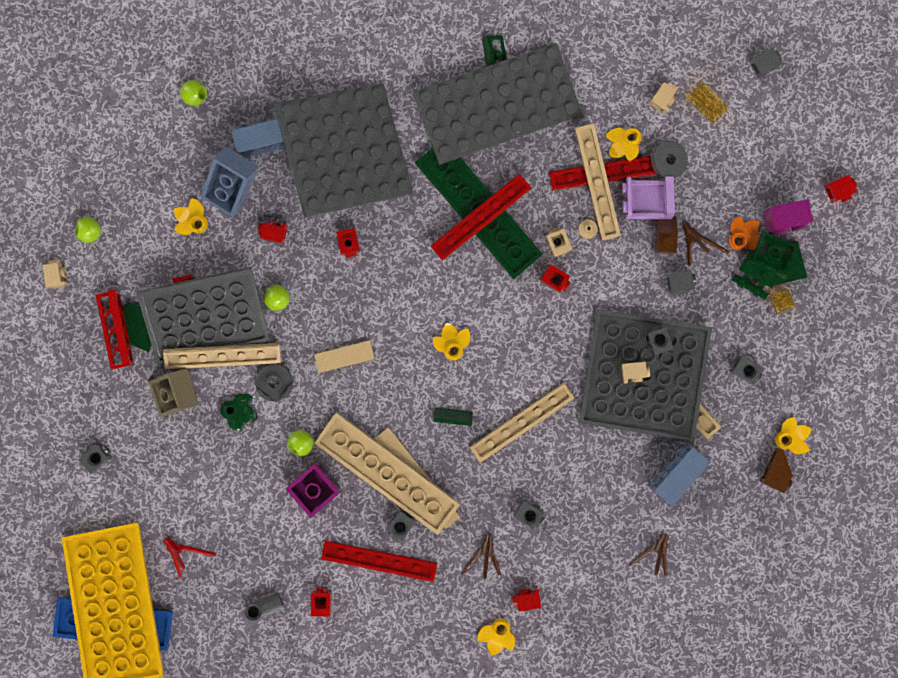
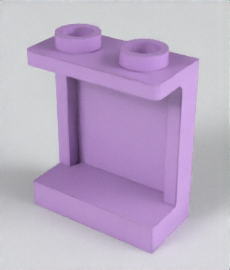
[622,177,675,219]

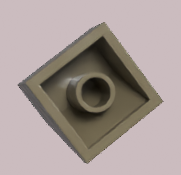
[148,368,199,418]

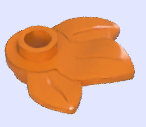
[728,216,759,251]

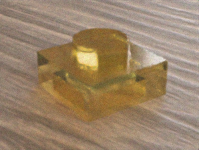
[769,289,796,314]

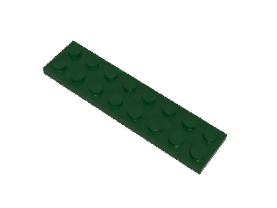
[415,148,543,280]

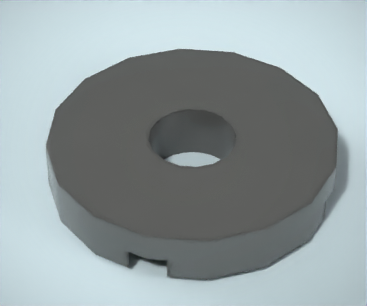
[651,140,688,179]
[255,364,293,402]

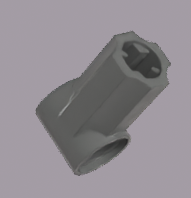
[244,593,284,621]

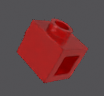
[824,175,857,203]

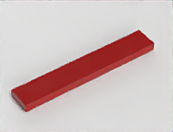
[549,156,659,191]
[430,173,532,261]
[321,540,438,582]

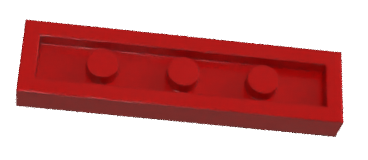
[96,289,135,370]

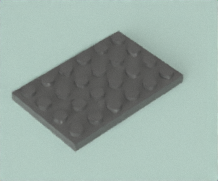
[137,267,270,365]

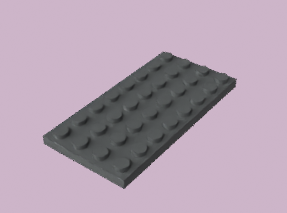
[413,43,583,165]

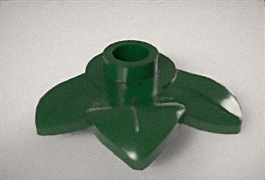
[220,394,258,432]

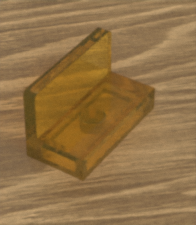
[686,81,729,125]

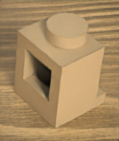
[649,82,678,115]
[545,227,573,258]
[42,260,69,289]
[621,362,650,383]

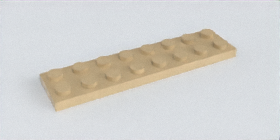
[314,412,461,535]

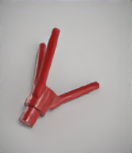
[163,537,216,578]

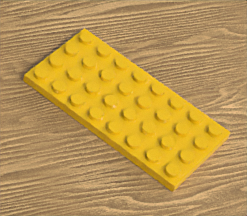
[62,523,165,678]

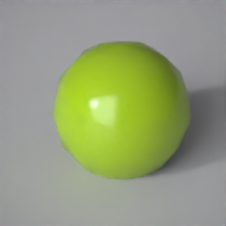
[180,79,207,107]
[75,216,101,243]
[263,285,290,311]
[287,430,314,457]

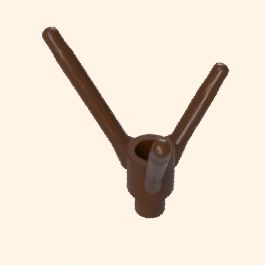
[682,223,729,266]
[629,533,669,576]
[461,535,502,579]

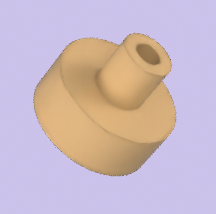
[578,219,598,239]

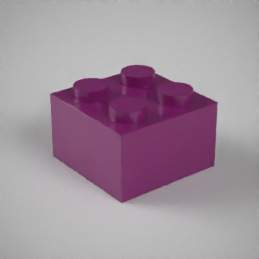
[762,199,814,236]
[286,462,341,518]

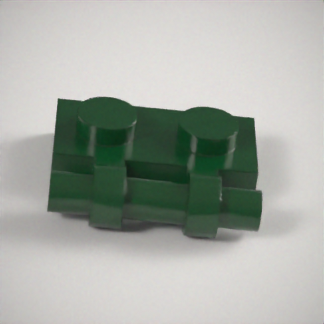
[732,253,779,300]

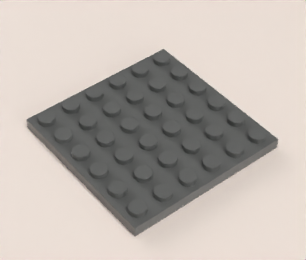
[274,83,413,218]
[579,309,712,442]

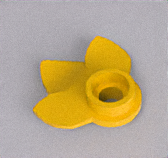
[606,127,641,161]
[173,198,208,235]
[433,323,470,361]
[775,417,812,455]
[477,618,515,656]

